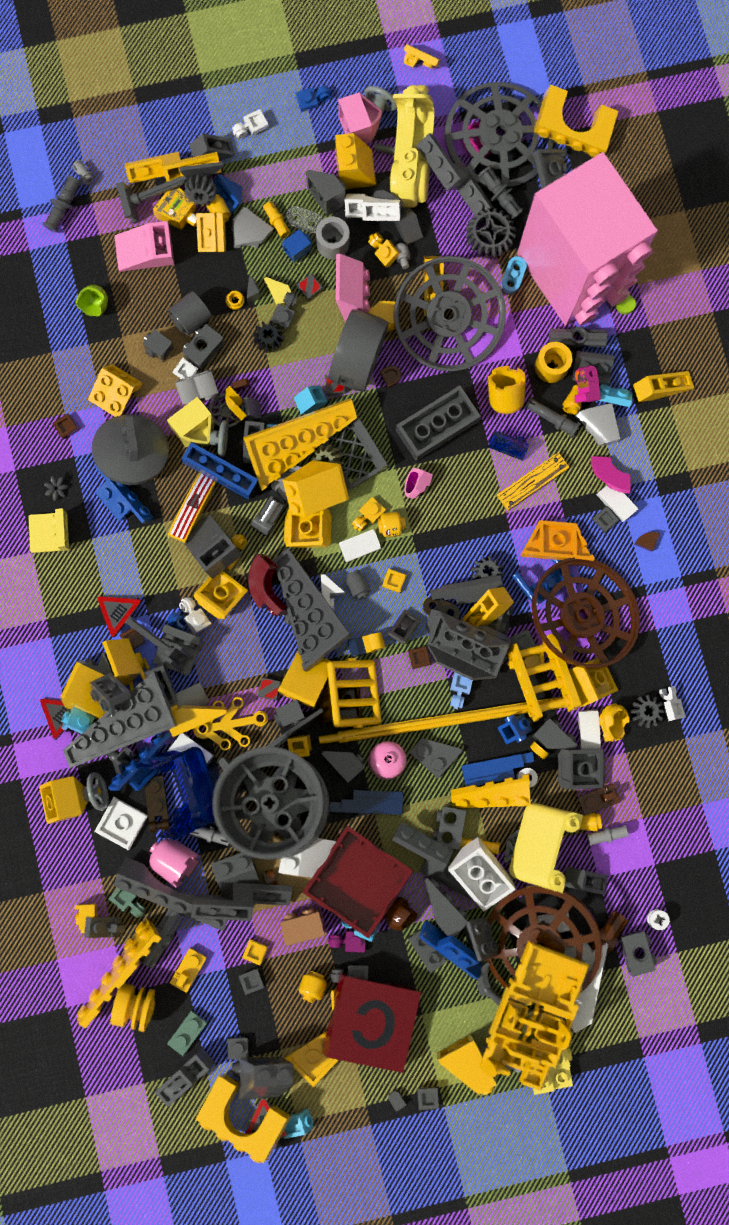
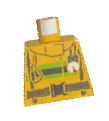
[153,187,197,229]

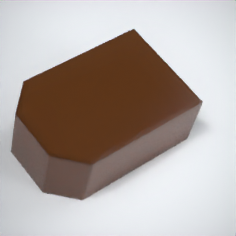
[232,378,250,392]

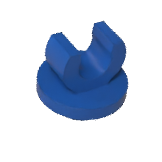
[167,610,186,630]

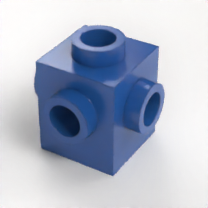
[497,714,532,745]

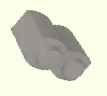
[175,370,219,404]

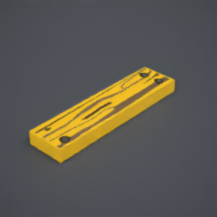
[497,452,569,511]

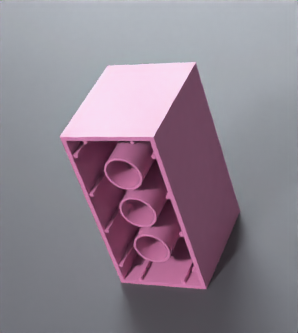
[517,152,658,326]

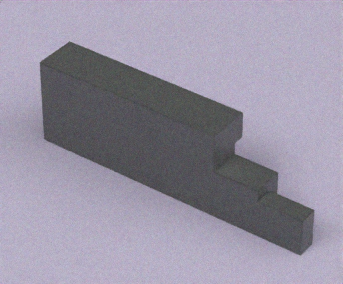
[430,575,504,605]

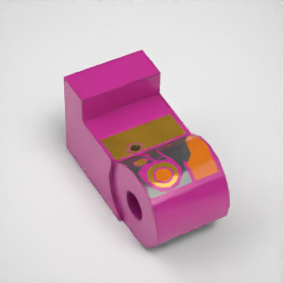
[574,365,601,403]

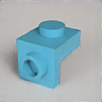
[61,707,95,734]

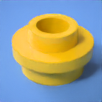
[226,291,245,310]

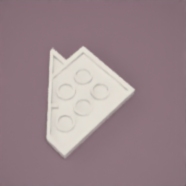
[565,934,608,1033]

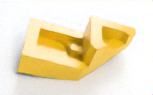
[225,386,247,421]

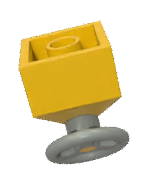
[39,772,109,824]

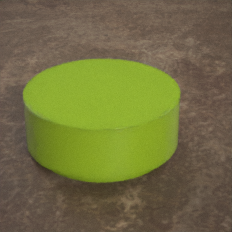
[616,295,636,315]

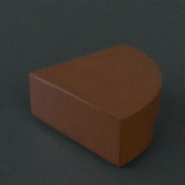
[634,532,660,552]

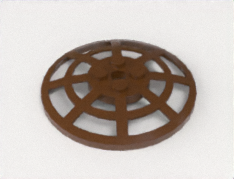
[532,557,640,669]
[486,885,603,1003]

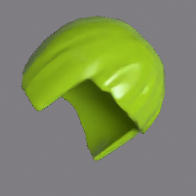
[76,285,108,317]

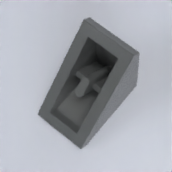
[394,207,423,246]

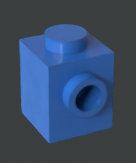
[282,229,312,263]

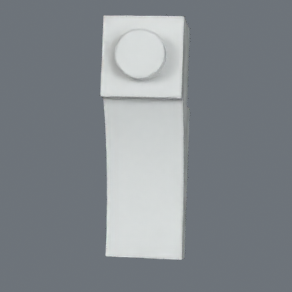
[345,194,401,221]

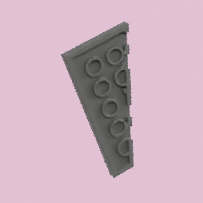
[273,548,352,672]

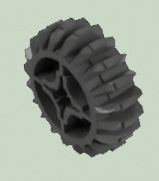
[466,208,516,258]

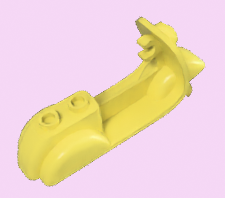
[390,85,434,208]

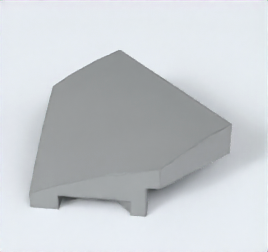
[232,207,274,248]

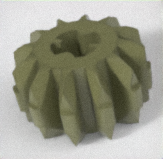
[311,445,344,465]

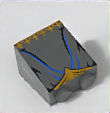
[239,1056,293,1100]

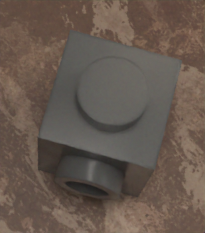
[143,329,174,362]

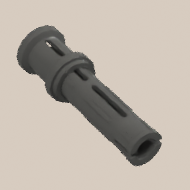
[525,397,580,438]

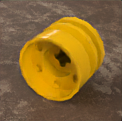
[110,983,155,1032]

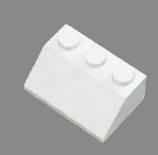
[448,837,516,911]

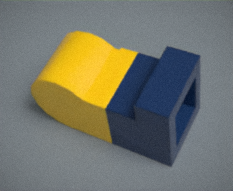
[347,632,386,658]

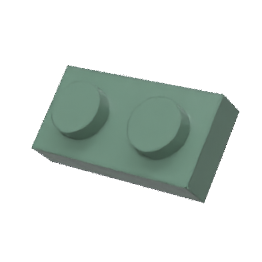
[167,1010,207,1056]

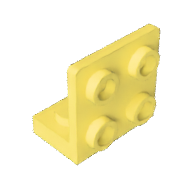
[29,508,69,553]

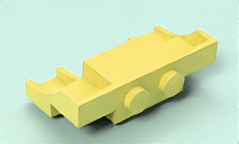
[522,1006,573,1095]

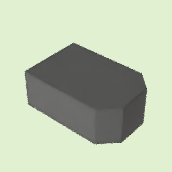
[388,1090,406,1112]

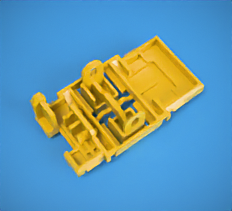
[479,941,590,1091]

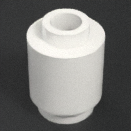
[516,768,538,787]

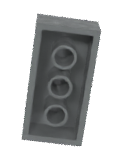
[396,385,481,461]

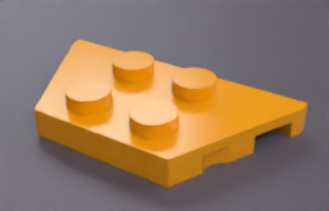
[521,520,594,561]

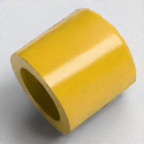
[535,342,573,383]

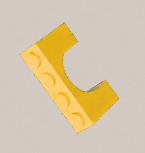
[534,85,618,157]
[196,1074,292,1163]

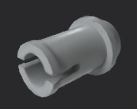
[72,160,94,185]

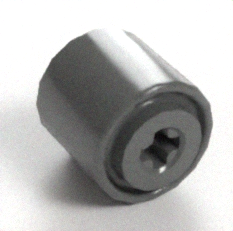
[168,291,212,336]

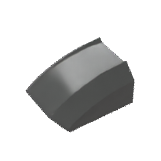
[557,749,606,790]

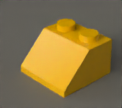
[569,658,618,707]

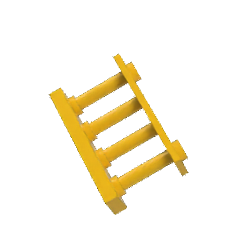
[508,634,582,722]

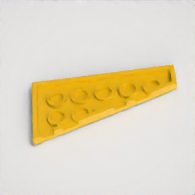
[243,399,357,491]
[77,918,161,1029]

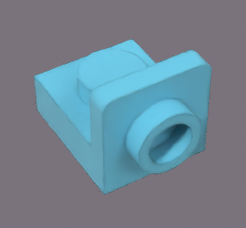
[284,1109,313,1139]

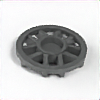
[209,393,244,428]

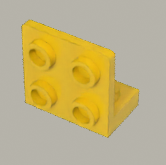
[88,364,143,417]

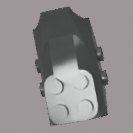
[426,609,511,680]

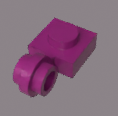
[328,931,365,952]

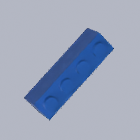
[182,442,258,500]

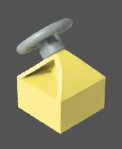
[167,397,228,458]

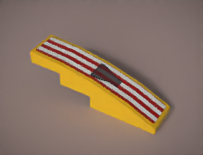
[167,473,217,544]

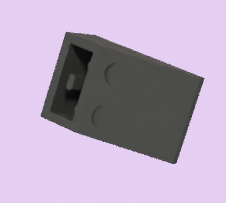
[184,514,242,579]
[423,876,468,937]

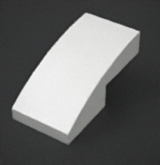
[596,486,638,522]
[578,710,601,749]

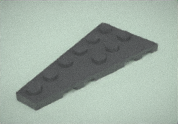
[63,671,177,768]

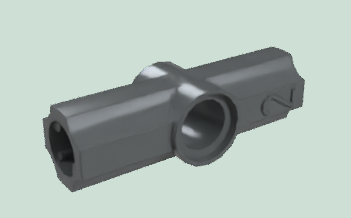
[549,327,607,349]
[139,909,184,968]

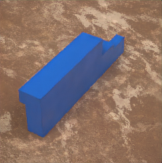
[461,752,534,787]

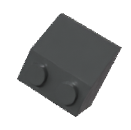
[306,170,346,216]
[211,853,261,899]

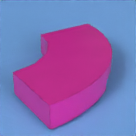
[591,456,631,494]

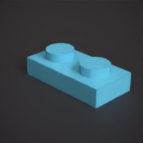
[598,384,632,407]

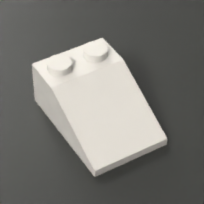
[279,838,336,878]

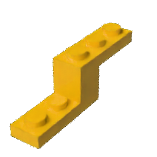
[125,151,222,184]

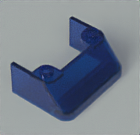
[135,746,215,841]

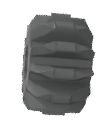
[184,174,216,207]
[471,556,504,579]
[631,695,664,728]

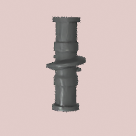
[478,165,524,220]
[42,175,82,233]

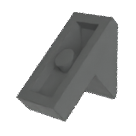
[388,609,421,645]
[78,652,115,676]

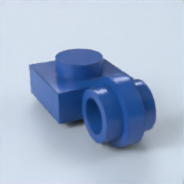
[295,86,332,112]

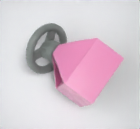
[338,86,397,144]

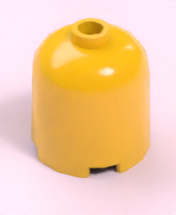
[487,366,526,414]

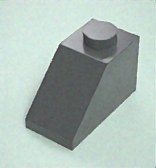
[189,133,235,161]
[145,662,178,704]
[322,751,365,783]
[564,867,608,895]

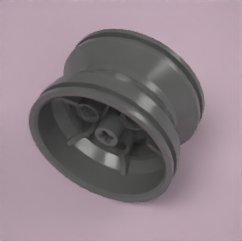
[213,747,330,859]

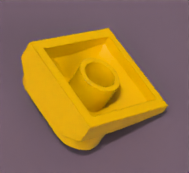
[194,571,248,619]

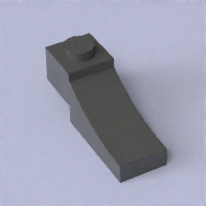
[155,1048,215,1107]

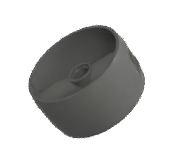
[328,309,389,392]

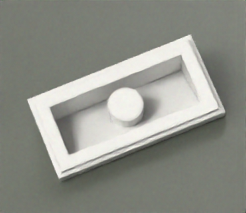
[339,529,381,562]

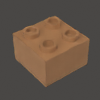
[280,907,325,946]

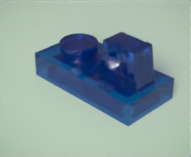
[488,430,529,461]

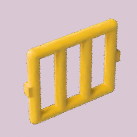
[327,658,382,728]

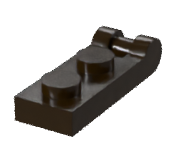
[144,776,170,833]

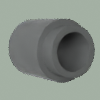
[346,570,371,600]

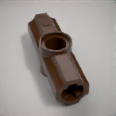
[590,910,628,955]

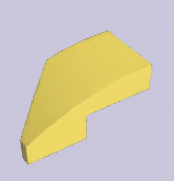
[263,277,296,306]

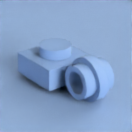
[450,672,473,709]

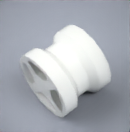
[647,909,670,930]

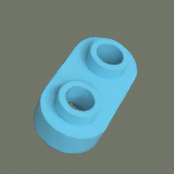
[501,257,527,294]

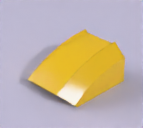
[284,508,332,548]

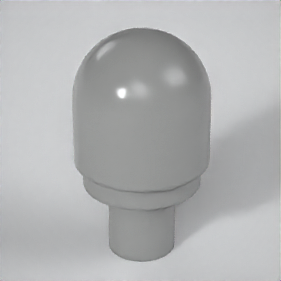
[395,243,410,269]

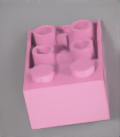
[115,221,174,272]

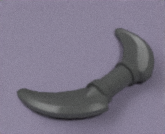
[477,962,525,1007]

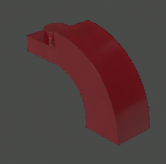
[248,554,288,616]

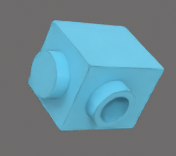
[294,385,328,414]

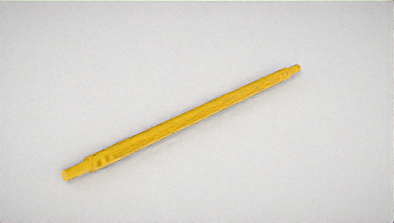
[319,697,567,744]

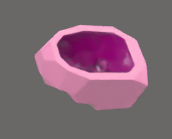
[404,468,433,499]

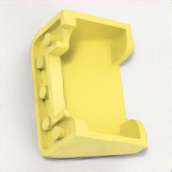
[509,803,583,893]

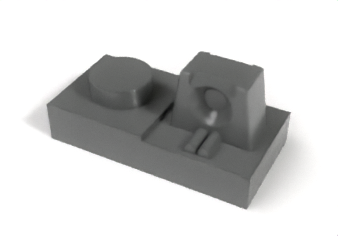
[84,916,125,938]

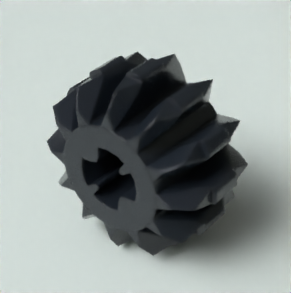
[253,320,285,353]

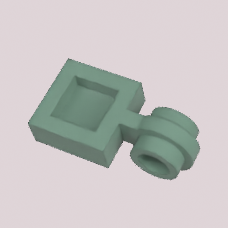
[109,888,146,919]

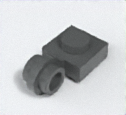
[270,291,298,329]
[330,965,368,982]
[227,1037,249,1077]

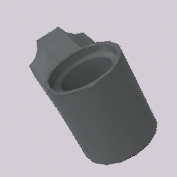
[251,496,285,536]

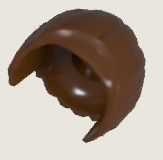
[384,897,418,931]

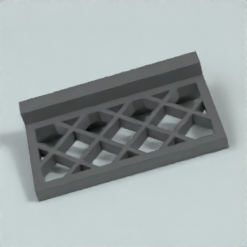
[322,411,389,490]

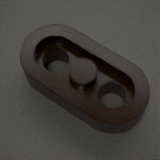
[423,597,460,618]

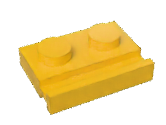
[196,213,226,252]

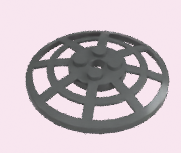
[445,82,554,189]
[394,256,506,371]

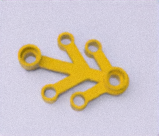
[193,697,268,751]

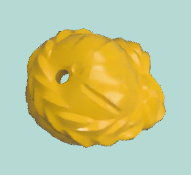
[599,703,630,742]

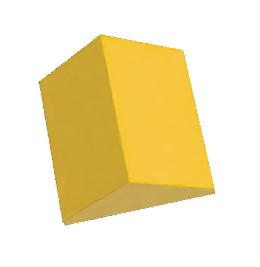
[102,638,141,686]

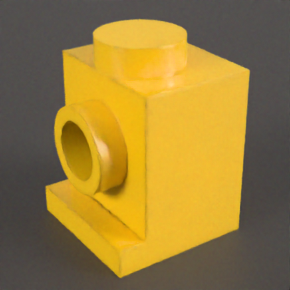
[287,734,312,757]
[75,904,98,933]

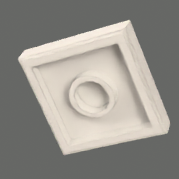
[94,797,148,850]

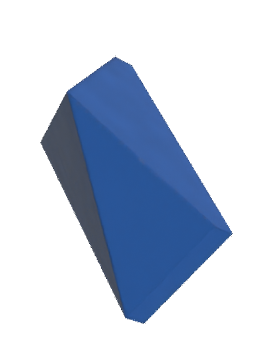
[213,174,242,215]

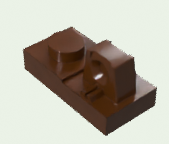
[577,784,621,816]

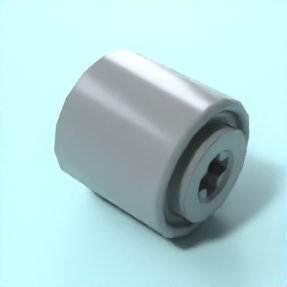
[316,216,350,260]

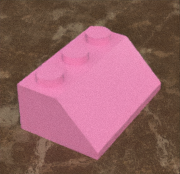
[336,254,370,323]

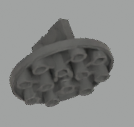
[92,414,169,485]

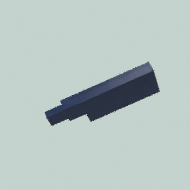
[329,790,403,815]

